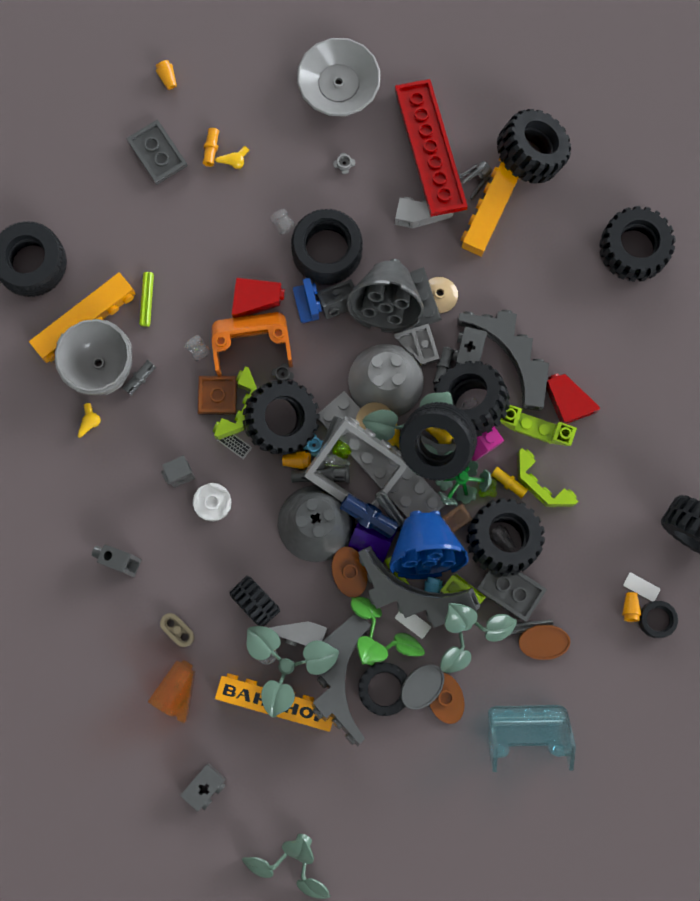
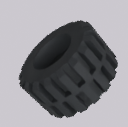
[229,576,280,627]

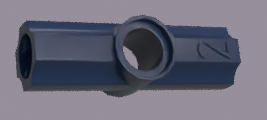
[340,493,398,539]

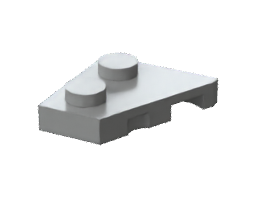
[394,323,440,366]

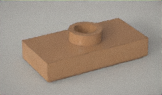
[442,504,472,533]

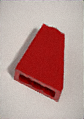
[232,278,285,318]
[546,373,600,424]

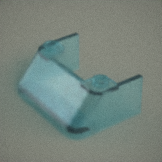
[488,705,576,772]

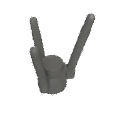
[459,161,492,200]

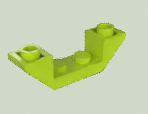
[213,366,257,440]
[500,405,577,446]
[517,448,579,507]

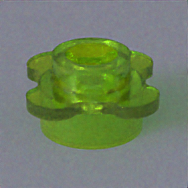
[332,440,352,460]
[478,479,497,498]

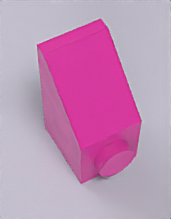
[471,426,504,461]

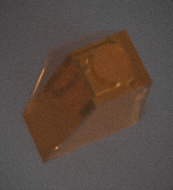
[148,659,196,723]

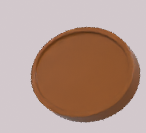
[331,547,368,597]
[518,625,571,660]
[429,673,465,724]

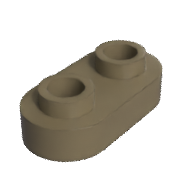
[160,613,195,647]

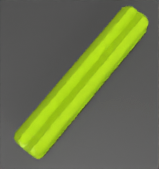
[139,272,154,327]

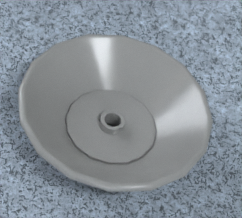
[297,38,380,116]

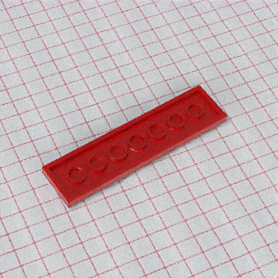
[394,79,468,217]

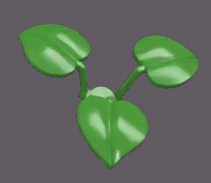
[351,597,425,666]

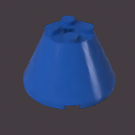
[389,511,469,579]

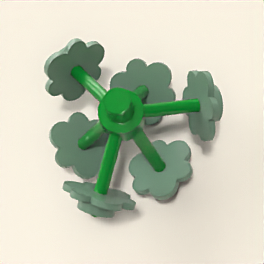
[435,450,492,506]

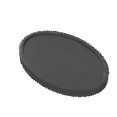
[400,665,444,710]

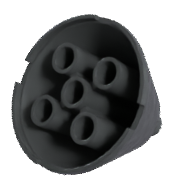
[347,259,424,333]
[278,485,355,562]

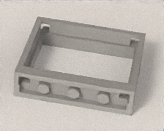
[304,416,408,507]

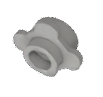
[333,153,355,174]

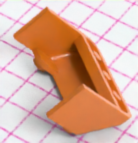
[211,312,293,376]

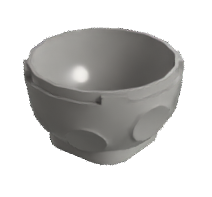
[55,319,132,395]

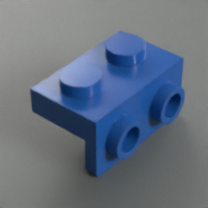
[293,278,322,323]

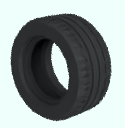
[291,209,363,285]

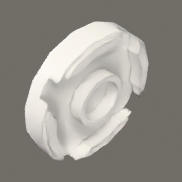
[193,483,232,522]

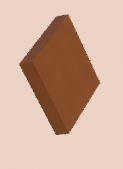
[198,376,237,415]

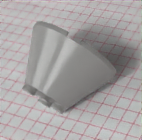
[348,344,424,417]

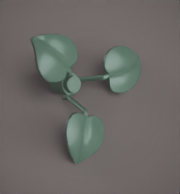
[362,392,453,475]
[440,603,517,673]
[247,626,339,717]
[242,834,331,899]

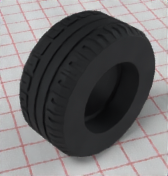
[0,221,67,297]
[399,402,477,481]

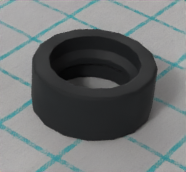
[639,601,678,638]

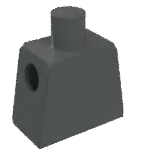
[92,544,142,577]

